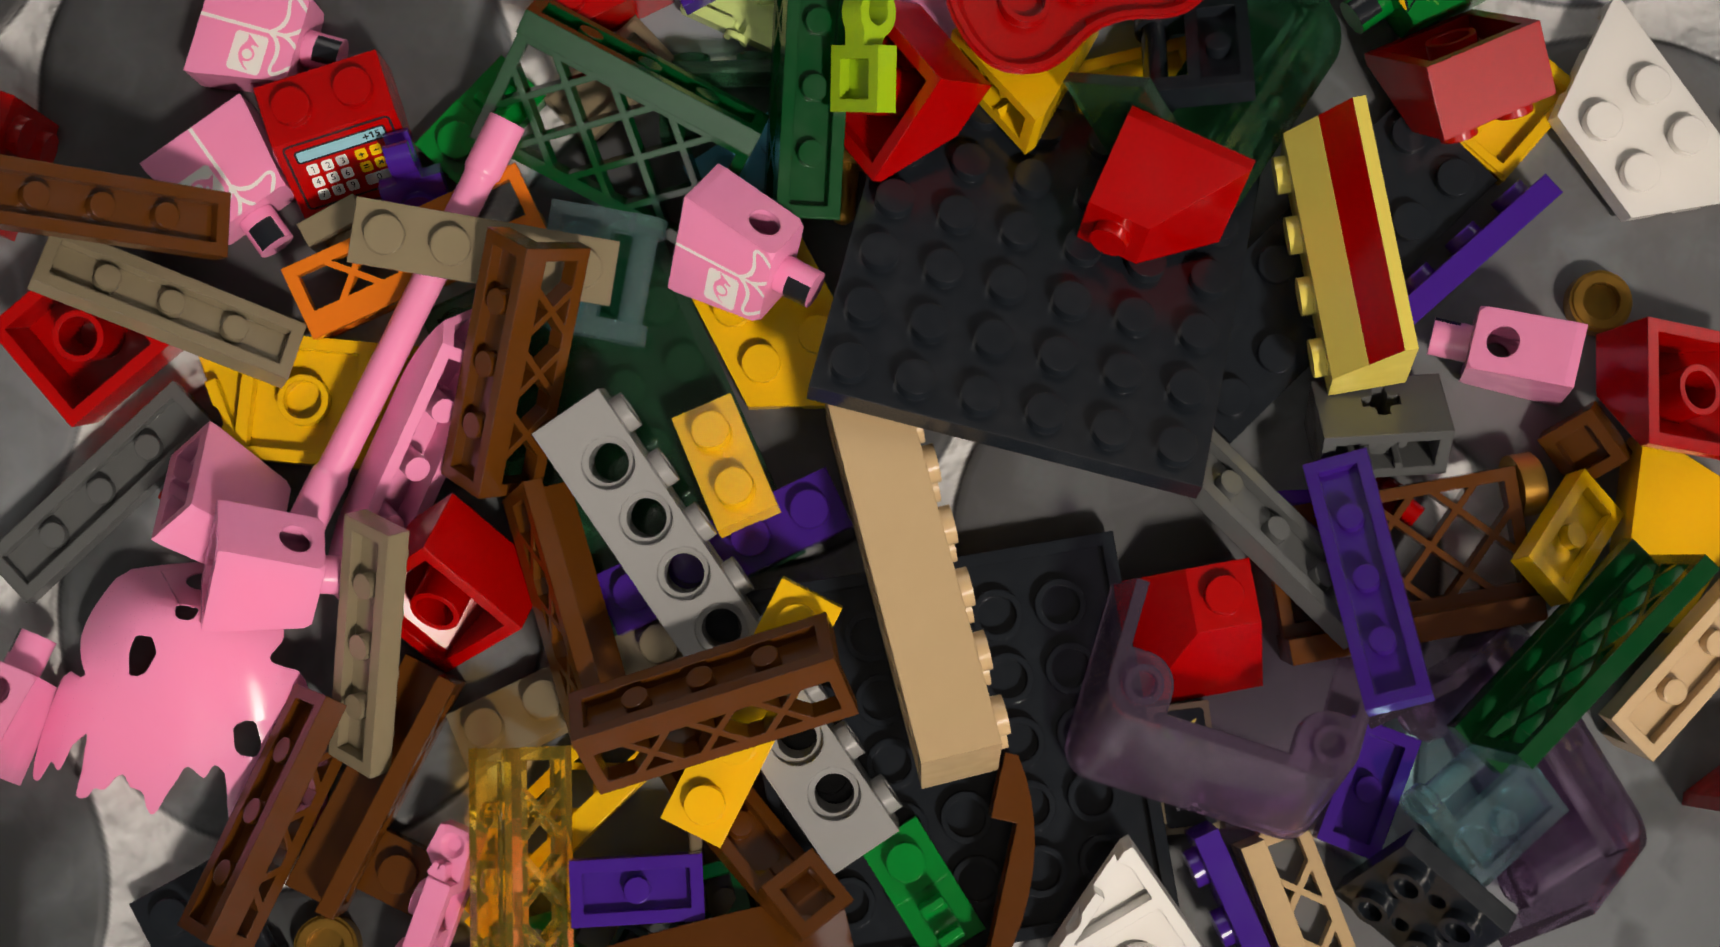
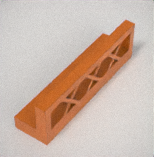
[280,163,549,340]

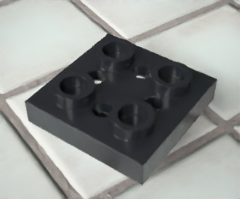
[1334,828,1517,947]

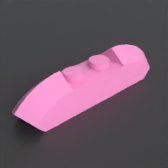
[328,309,472,600]

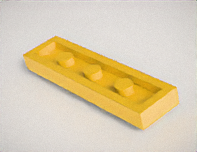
[660,576,843,848]

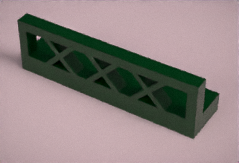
[764,0,846,220]

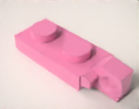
[395,819,485,947]

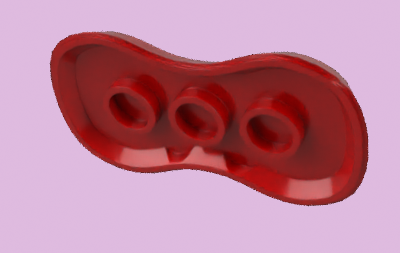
[946,0,1203,75]

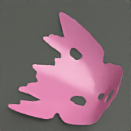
[33,562,328,828]

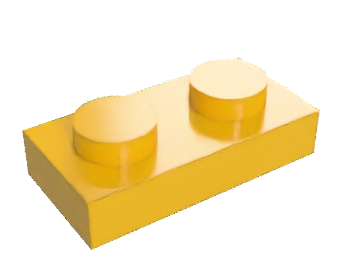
[671,393,782,538]
[1510,468,1624,607]

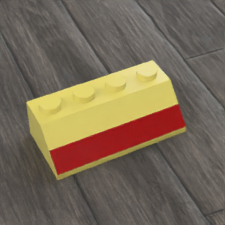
[1271,95,1419,396]

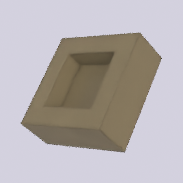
[296,193,357,253]

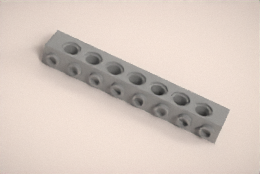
[532,389,902,874]

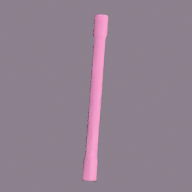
[290,112,525,529]

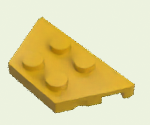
[691,237,834,410]
[198,336,419,470]

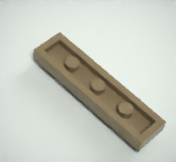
[347,196,620,306]
[27,236,307,389]
[328,509,409,779]
[446,619,684,777]

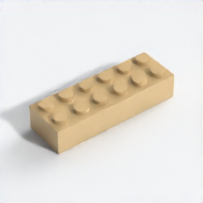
[825,404,1011,789]

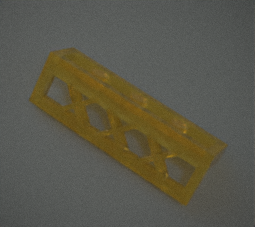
[468,745,574,947]

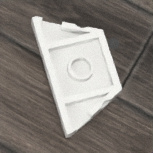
[1547,0,1720,222]
[1047,834,1205,947]

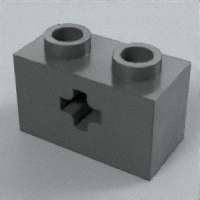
[1304,373,1455,478]

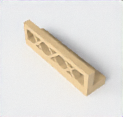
[1598,578,1720,762]
[1231,817,1356,947]

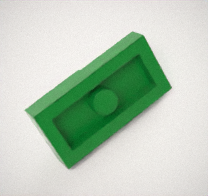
[414,55,546,185]
[863,815,986,947]

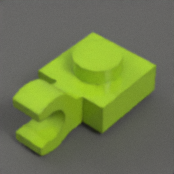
[830,0,897,113]

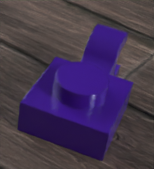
[378,127,450,207]

